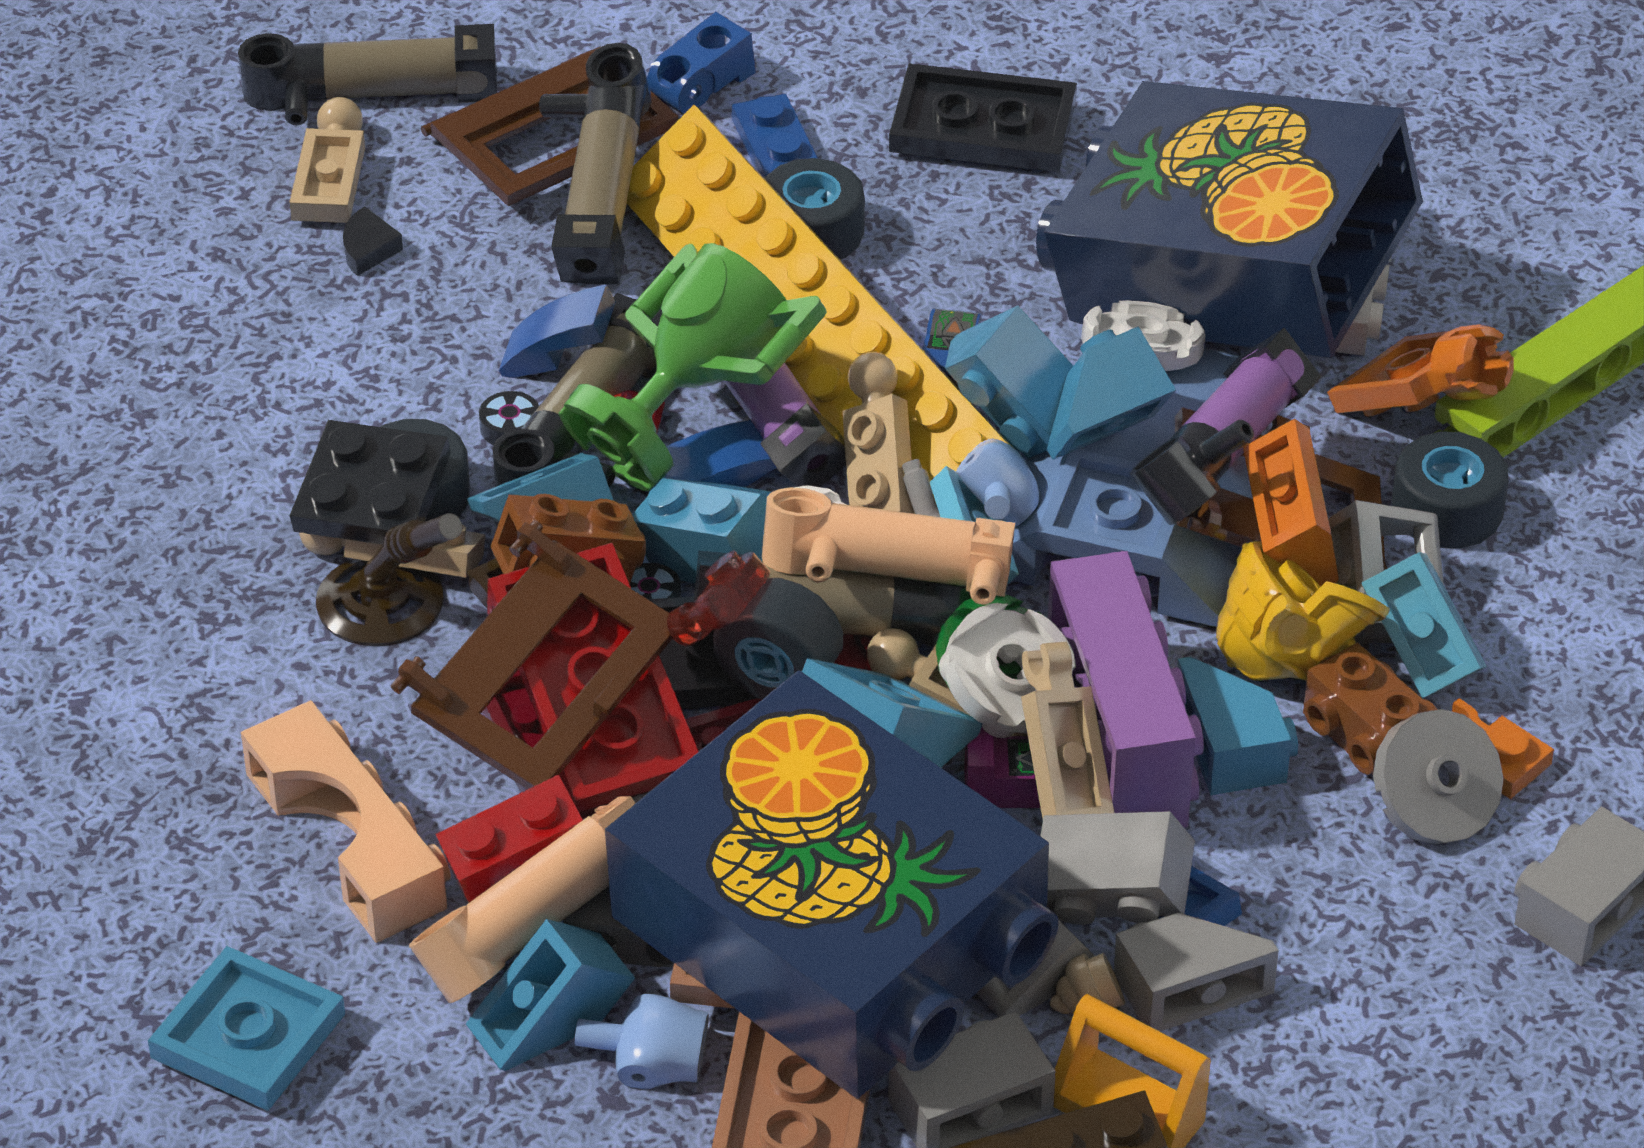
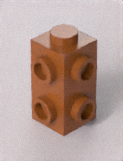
[491,494,646,584]
[1303,642,1438,775]

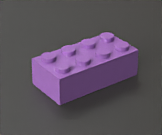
[1048,551,1204,828]

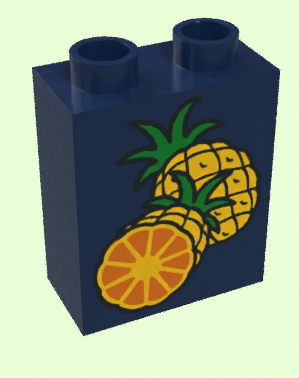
[1036,81,1423,358]
[605,670,1059,1099]

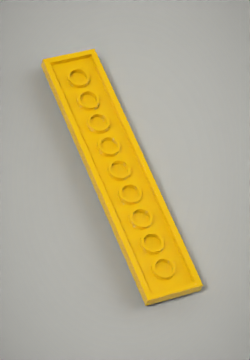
[627,105,1013,481]

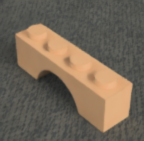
[241,700,451,943]

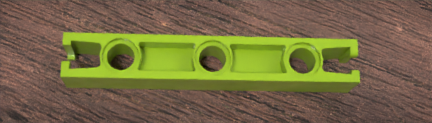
[1434,265,1644,458]

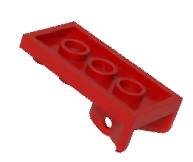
[487,543,699,812]

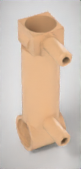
[762,487,1015,605]
[409,796,636,1003]

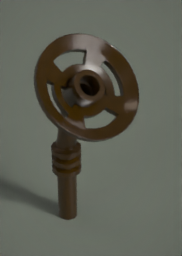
[316,513,462,646]

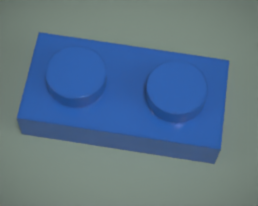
[731,94,818,178]

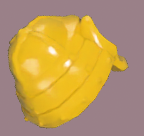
[1216,541,1390,681]

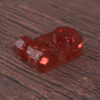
[667,550,770,646]

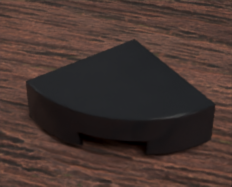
[343,206,403,276]

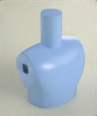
[956,438,1039,527]
[575,994,709,1090]

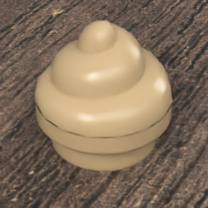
[1050,953,1125,1014]

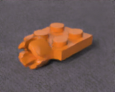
[1327,324,1514,417]

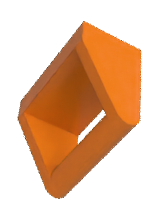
[1243,419,1339,587]

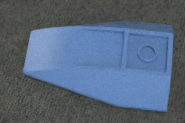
[1000,349,1252,627]

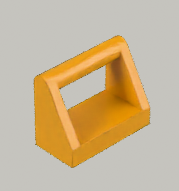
[1053,994,1211,1148]

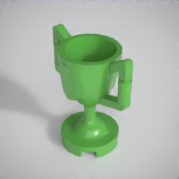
[558,243,827,491]

